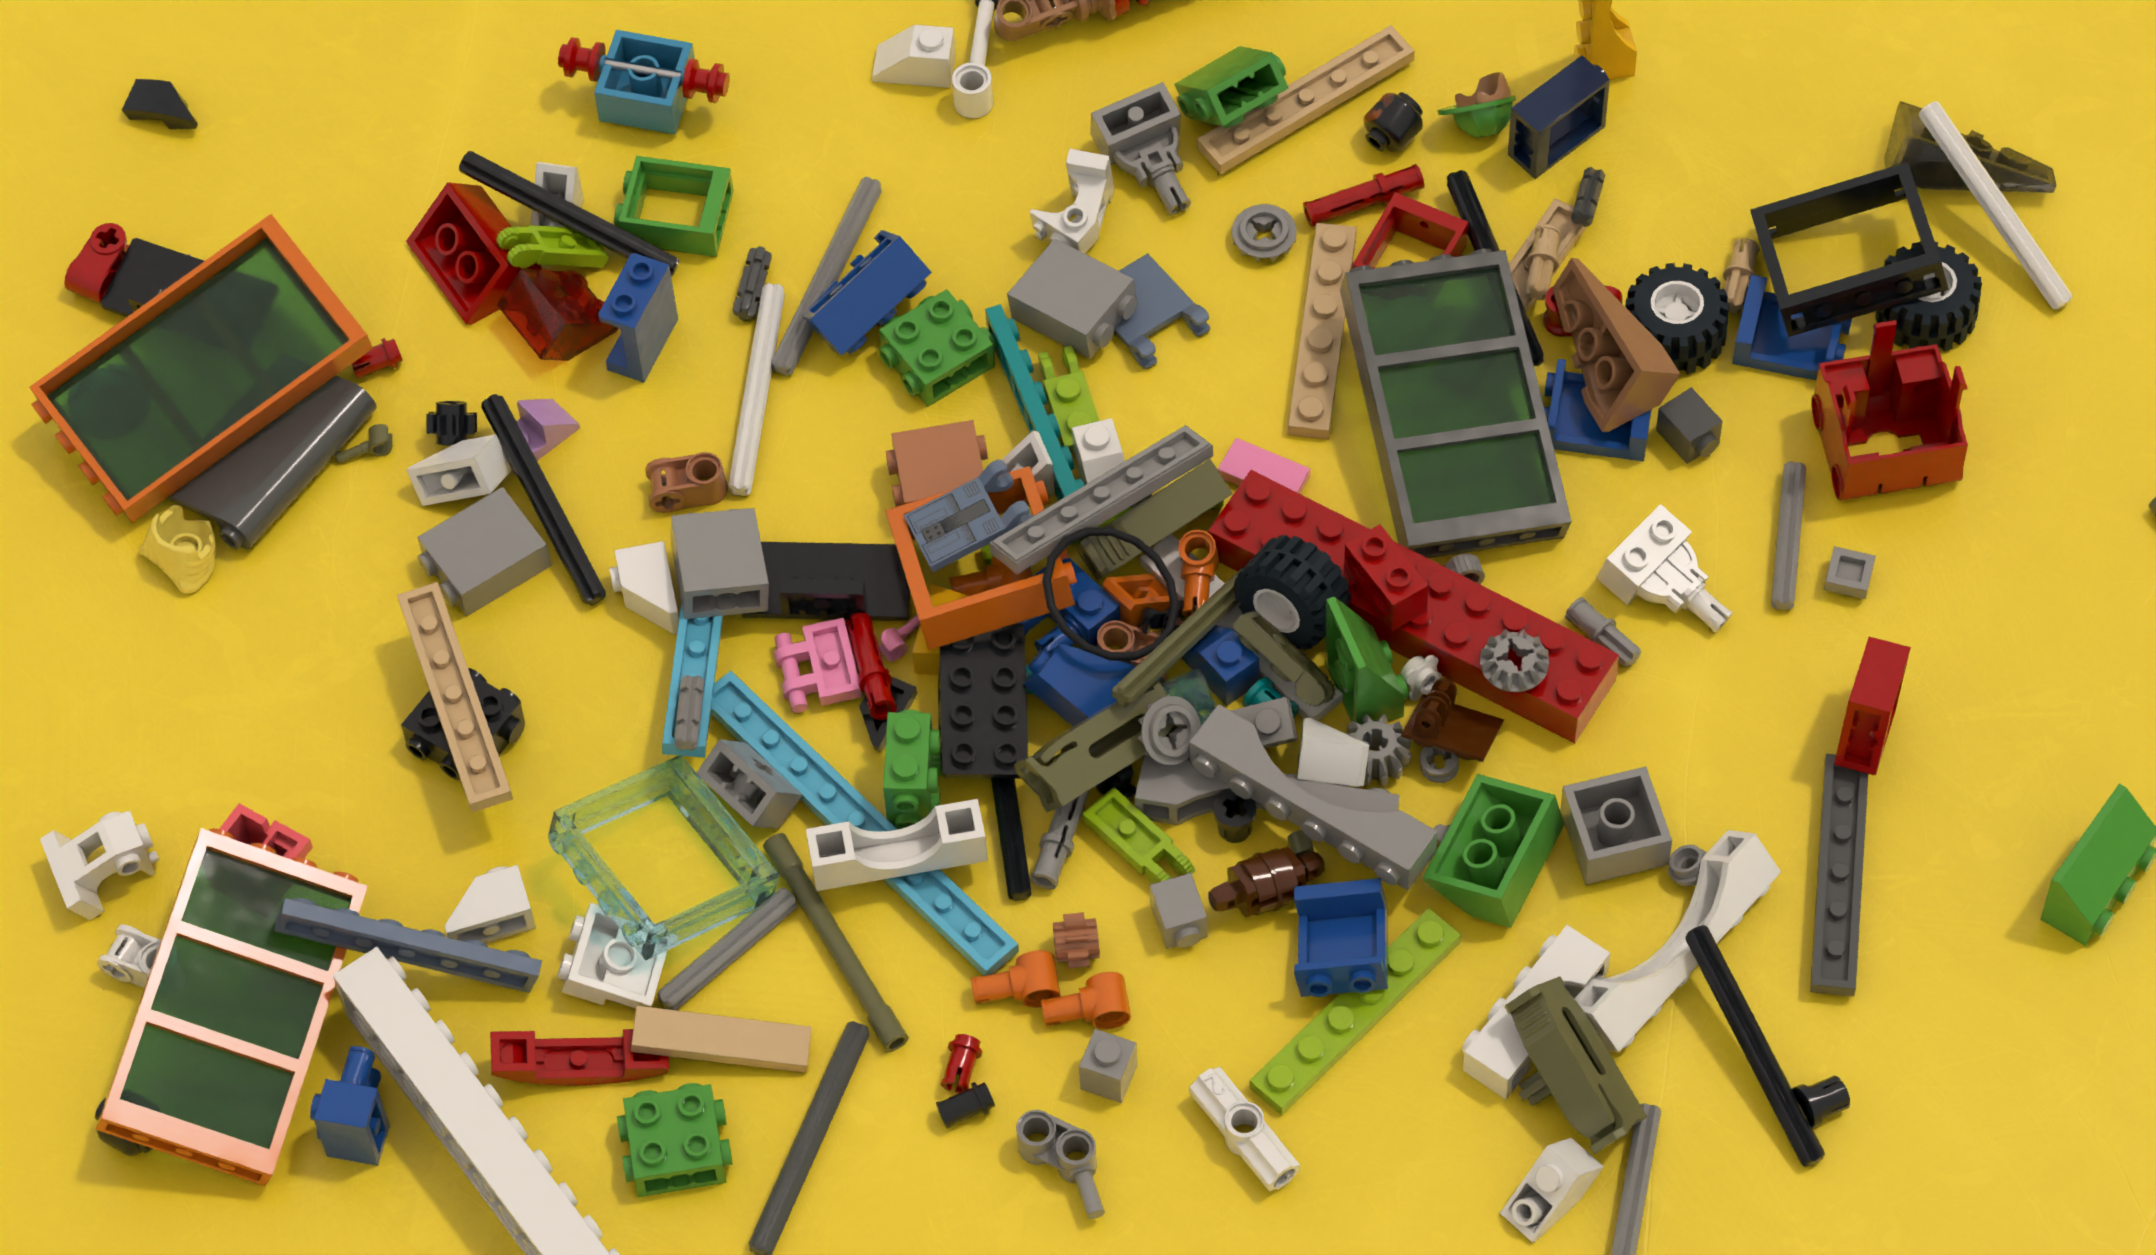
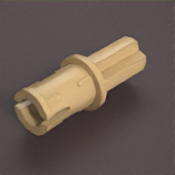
[1525,224,1561,300]
[1723,238,1760,314]

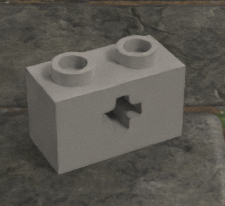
[696,739,803,829]

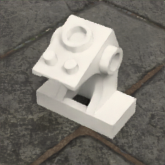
[1030,148,1114,253]
[40,810,160,921]

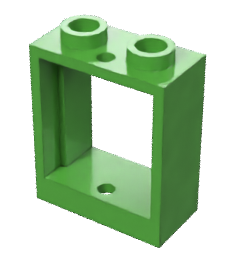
[614,156,734,257]

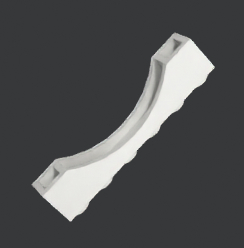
[1574,830,1781,1052]

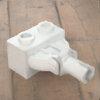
[1596,504,1733,633]

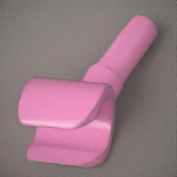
[880,615,920,662]

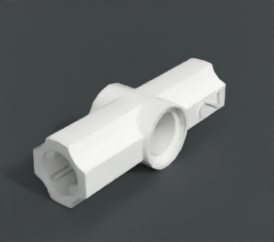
[1189,1067,1300,1192]

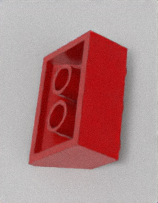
[406,182,542,325]

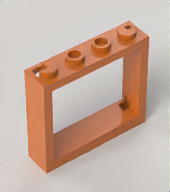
[885,466,1077,650]

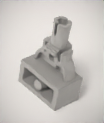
[1090,82,1191,216]

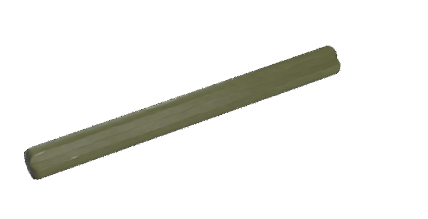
[1112,568,1243,707]

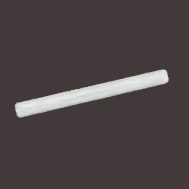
[1919,101,2073,310]
[728,283,785,496]

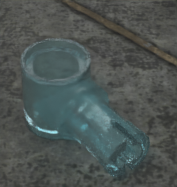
[1160,668,1216,724]

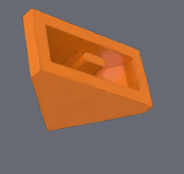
[1102,574,1179,628]

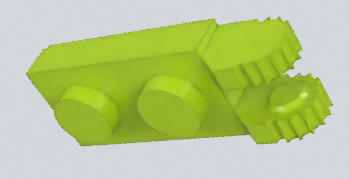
[496,225,609,268]
[1038,345,1099,453]
[1082,787,1195,884]

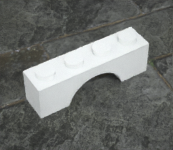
[806,799,988,891]
[1461,925,1610,1099]

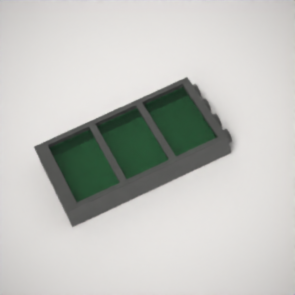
[1340,249,1572,558]

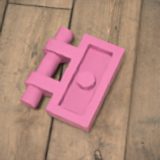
[774,617,862,713]

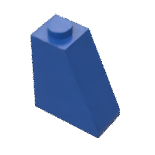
[1023,643,1162,726]

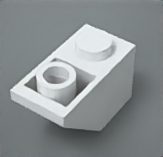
[1500,1138,1604,1243]

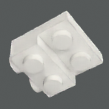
[557,902,673,1008]

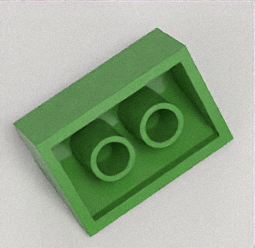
[1423,774,1565,928]
[2040,784,2156,946]

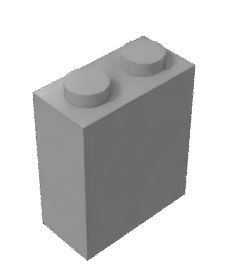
[1007,239,1138,359]
[417,487,551,617]
[671,508,769,619]

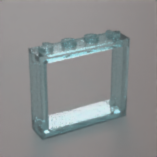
[548,756,780,961]

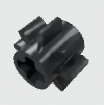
[426,401,477,445]

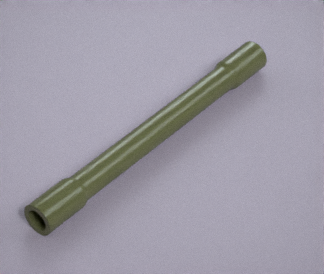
[763,833,909,1052]

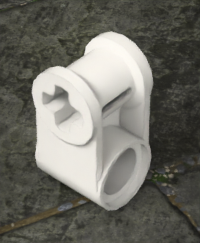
[97,924,186,995]

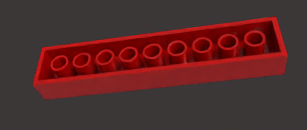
[1208,470,1619,744]

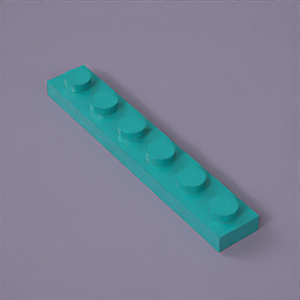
[985,304,1085,501]

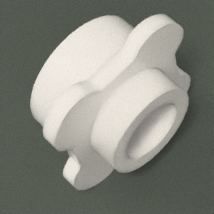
[1401,655,1442,701]

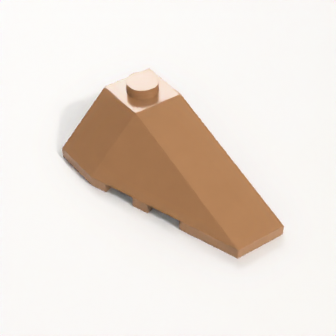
[1552,258,1680,432]

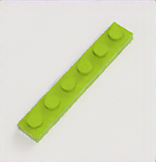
[1249,908,1461,1116]

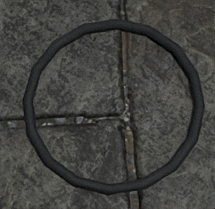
[1042,527,1179,661]

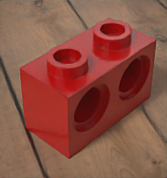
[1344,524,1429,631]

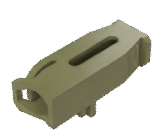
[1075,459,1233,581]
[1014,681,1180,812]
[1505,977,1647,1155]

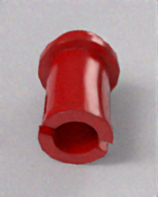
[351,338,403,380]
[941,1034,983,1093]

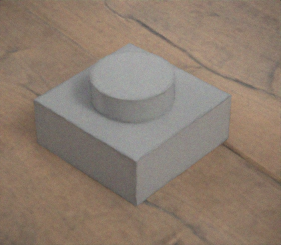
[1824,546,1876,599]

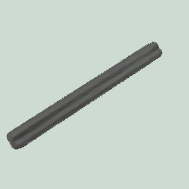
[749,1021,869,1255]

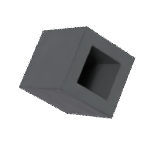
[1656,387,1723,464]

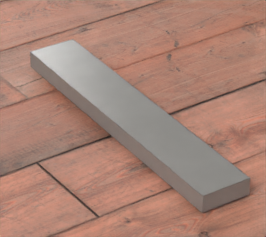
[989,425,1213,574]

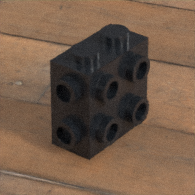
[401,668,525,780]

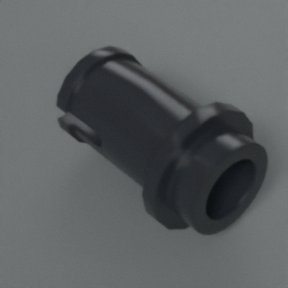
[936,1082,995,1129]

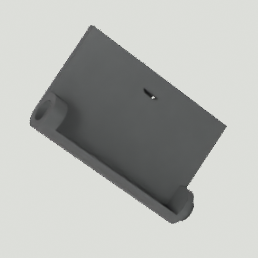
[166,354,377,549]

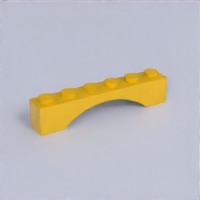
[1574,0,1637,80]

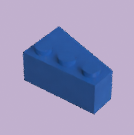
[801,230,932,355]

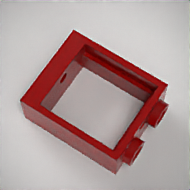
[1352,192,1469,305]
[1834,636,1911,776]

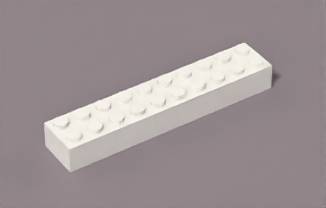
[332,947,620,1255]

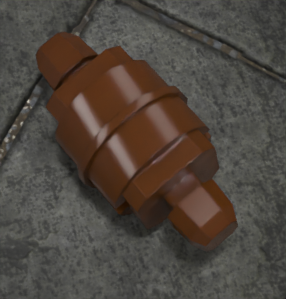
[1208,846,1325,917]

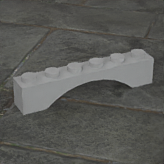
[1189,704,1437,890]
[1135,755,1400,825]

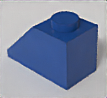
[1181,625,1259,707]

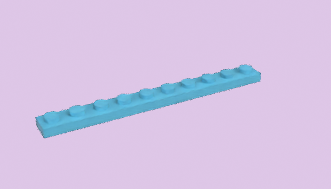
[711,671,1019,976]

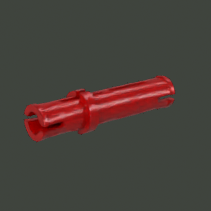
[1303,164,1425,227]
[845,612,897,720]

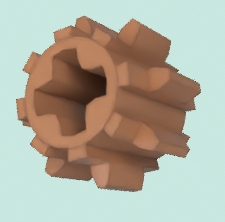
[1053,912,1100,969]

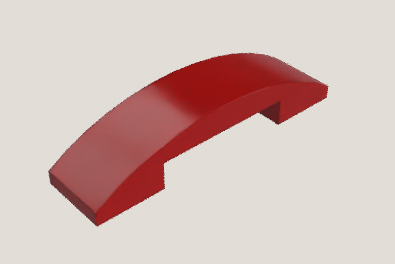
[490,1029,669,1085]

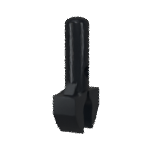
[1139,600,1184,634]

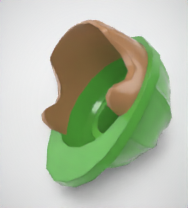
[1437,72,1516,138]

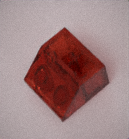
[497,268,619,361]

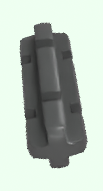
[1571,167,1606,227]
[732,246,772,321]

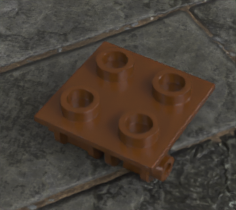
[1401,678,1504,762]

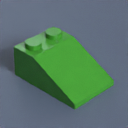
[1325,597,1409,725]

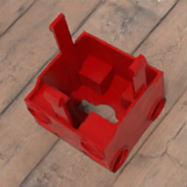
[1811,320,1968,501]

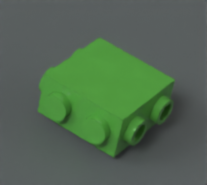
[1174,46,1288,128]
[878,289,996,407]
[883,709,942,829]
[617,1083,733,1197]

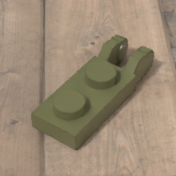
[1232,611,1336,707]

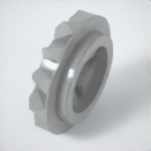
[1232,204,1297,262]
[1480,628,1549,692]
[1137,696,1201,765]

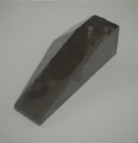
[1884,101,2057,193]

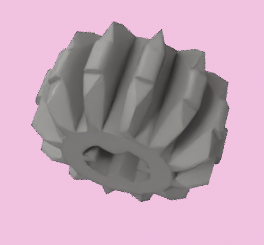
[1347,713,1411,787]

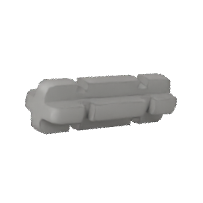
[675,675,704,751]

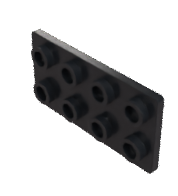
[101,238,280,353]
[741,542,910,621]
[938,623,1028,779]

